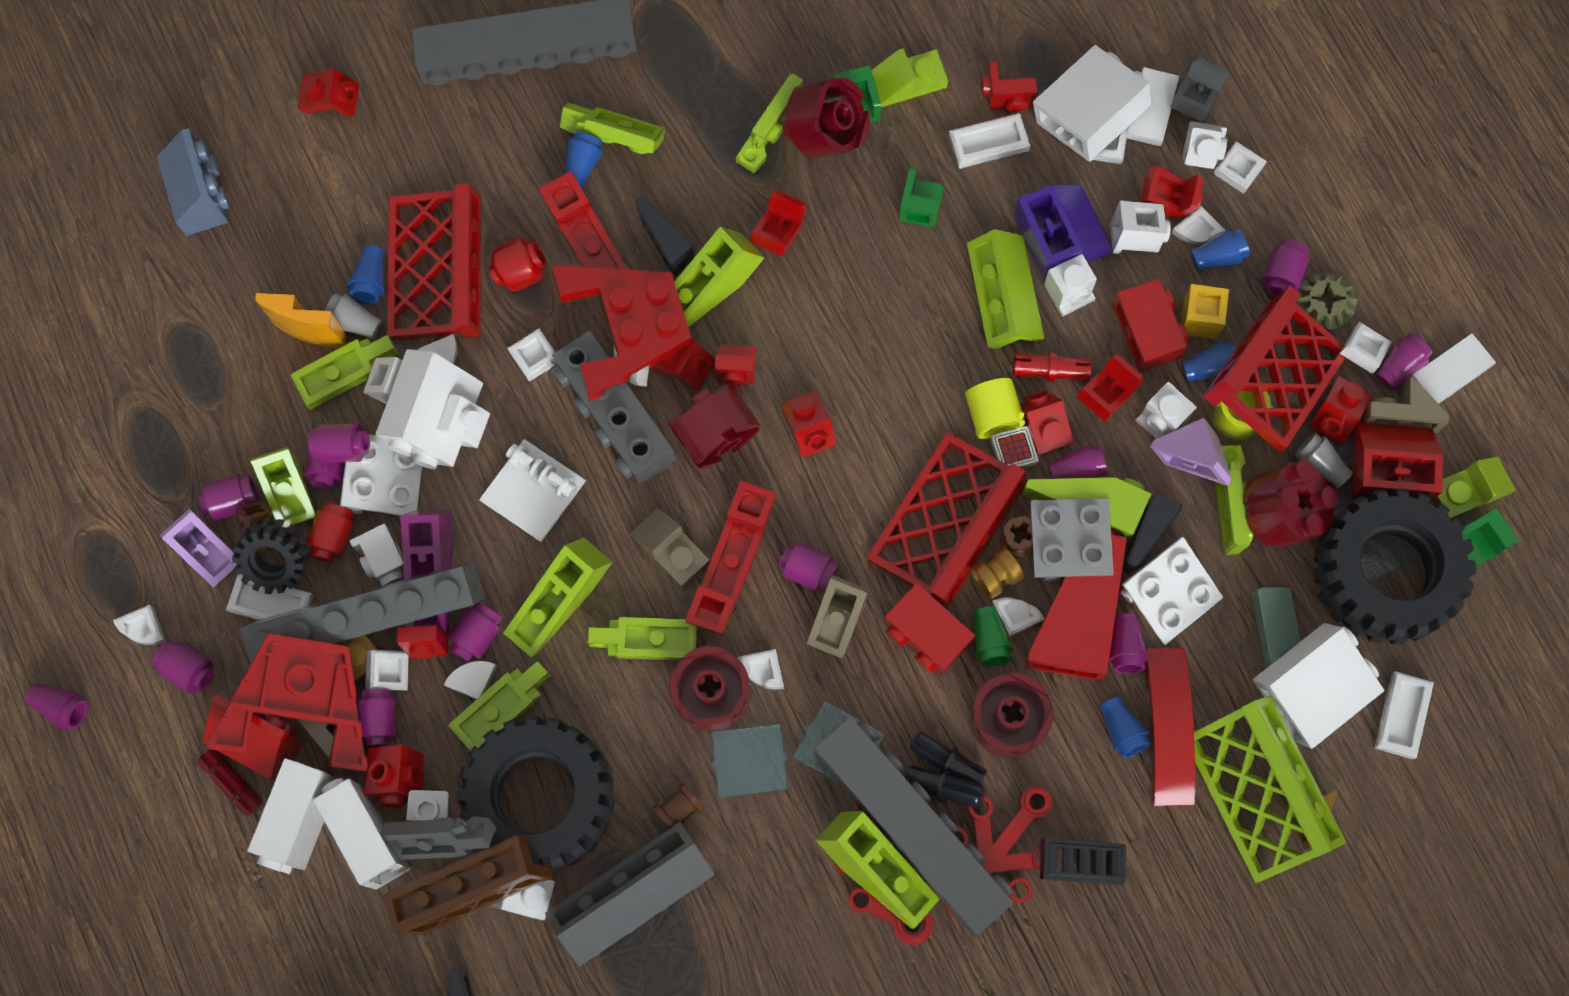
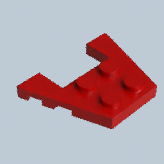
[552,265,691,401]
[206,633,368,772]

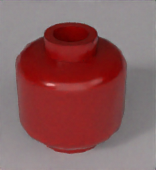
[489,237,547,292]

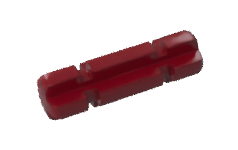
[198,750,262,815]

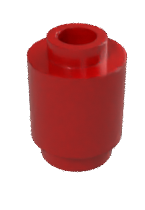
[305,503,354,563]

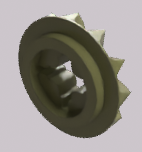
[1296,271,1358,330]

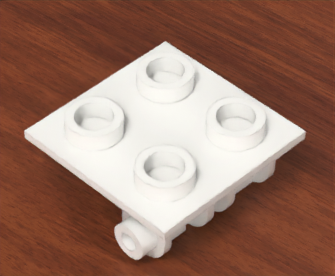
[340,434,422,516]
[479,439,586,543]
[1121,537,1223,645]

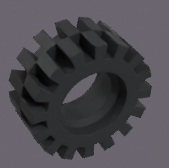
[232,518,310,594]

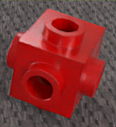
[364,744,424,809]

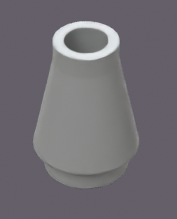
[324,293,382,340]
[1294,433,1353,489]

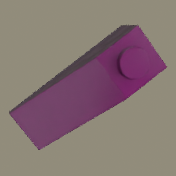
[400,510,453,631]

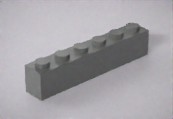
[411,0,637,85]
[240,560,485,663]
[814,717,1014,938]

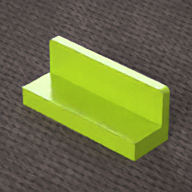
[967,229,1044,349]

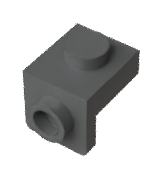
[1170,57,1229,123]

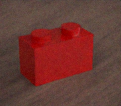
[1112,279,1189,372]
[884,583,975,676]

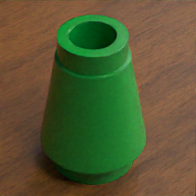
[973,606,1013,668]

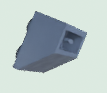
[157,128,230,236]

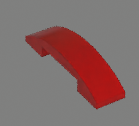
[539,171,630,270]
[685,480,777,636]
[1145,648,1195,806]

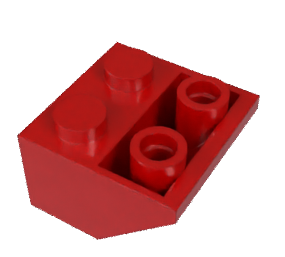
[1352,422,1443,504]
[203,694,304,781]

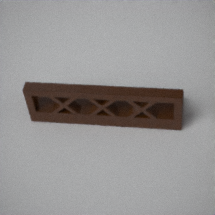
[384,835,553,935]

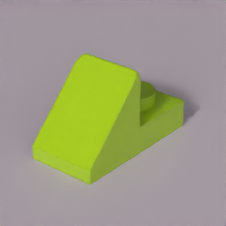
[871,48,948,107]
[251,447,317,528]
[1434,456,1516,519]

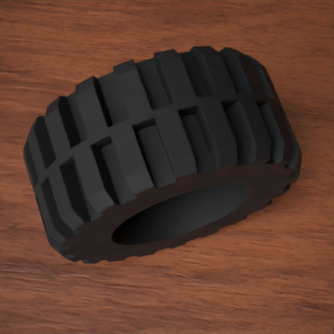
[1313,488,1476,645]
[457,716,615,872]

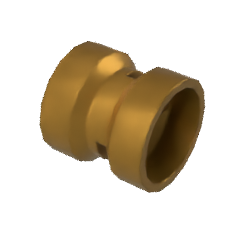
[970,546,1024,600]

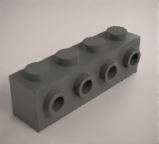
[551,330,676,486]
[545,822,715,967]

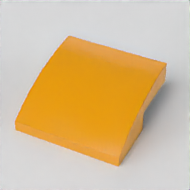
[255,293,348,349]

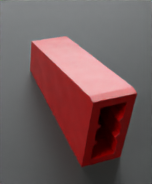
[1024,530,1127,681]

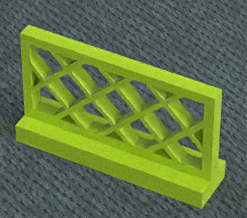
[1194,695,1347,883]

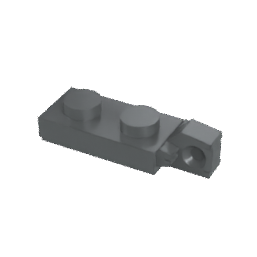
[380,817,496,860]

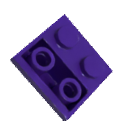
[1014,185,1113,280]

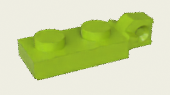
[736,74,804,173]
[560,103,665,154]
[291,335,399,410]
[1214,445,1253,555]
[588,617,697,661]
[448,661,551,751]

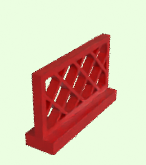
[387,183,481,340]
[1203,285,1346,452]
[866,432,1027,609]

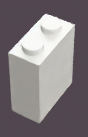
[1033,45,1151,162]
[375,349,483,469]
[1252,623,1385,749]
[247,758,337,874]
[313,778,411,890]

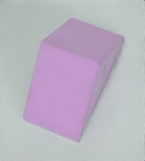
[1150,418,1232,486]
[160,509,237,588]

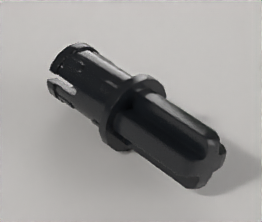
[910,732,987,784]
[905,765,985,807]

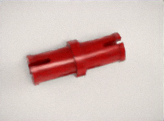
[1012,352,1091,383]

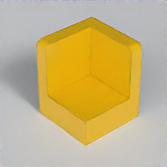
[1181,284,1229,339]

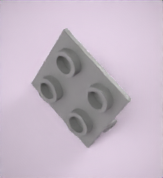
[1030,498,1114,582]

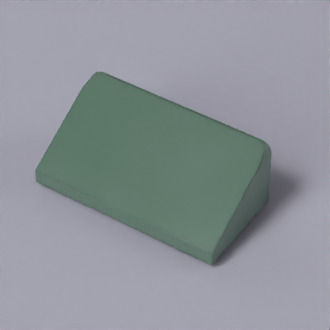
[1251,587,1301,669]

